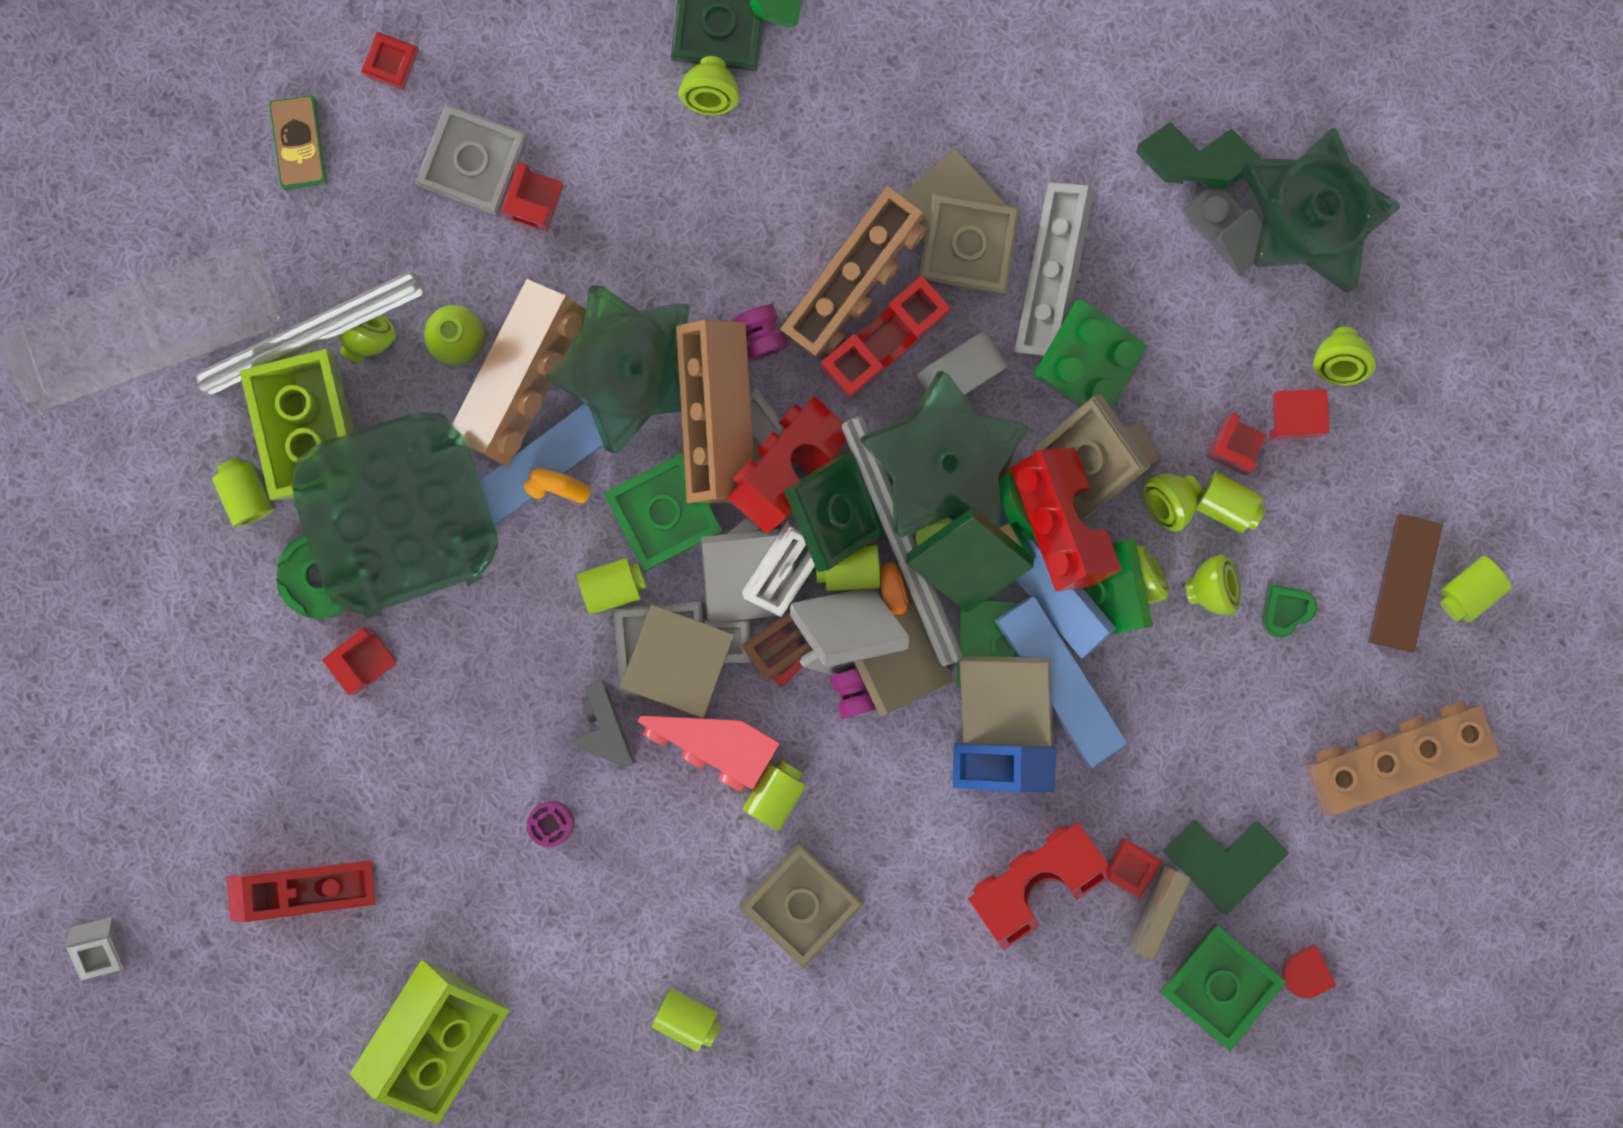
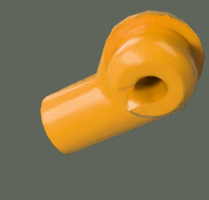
[523,467,591,504]

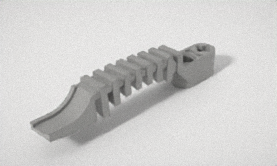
[728,330,1009,534]

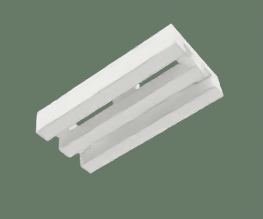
[742,520,815,617]

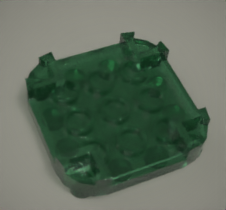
[291,412,499,618]

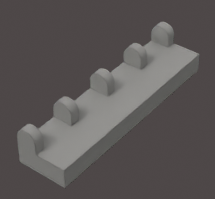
[1014,182,1098,358]

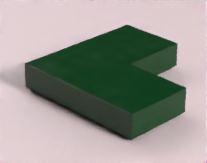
[1162,820,1289,915]

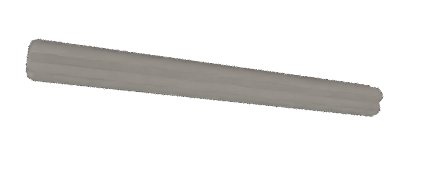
[196,271,425,395]
[842,417,963,666]

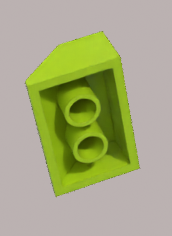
[239,349,367,501]
[350,959,510,1124]

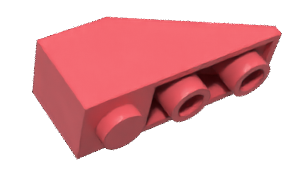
[637,716,780,792]

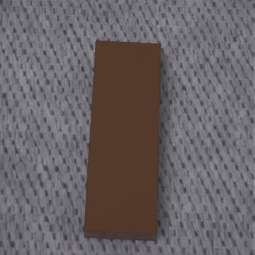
[1368,514,1443,653]

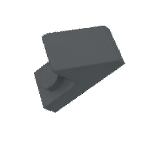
[1182,187,1273,276]
[567,680,635,767]

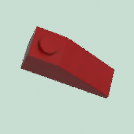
[226,860,376,922]

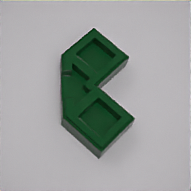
[1136,122,1261,189]

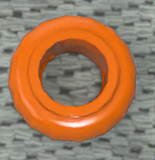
[879,561,910,615]

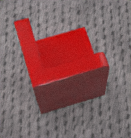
[502,162,563,232]
[1269,389,1330,440]
[1206,412,1267,476]
[322,627,396,695]

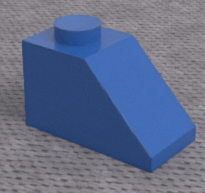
[953,744,1056,792]

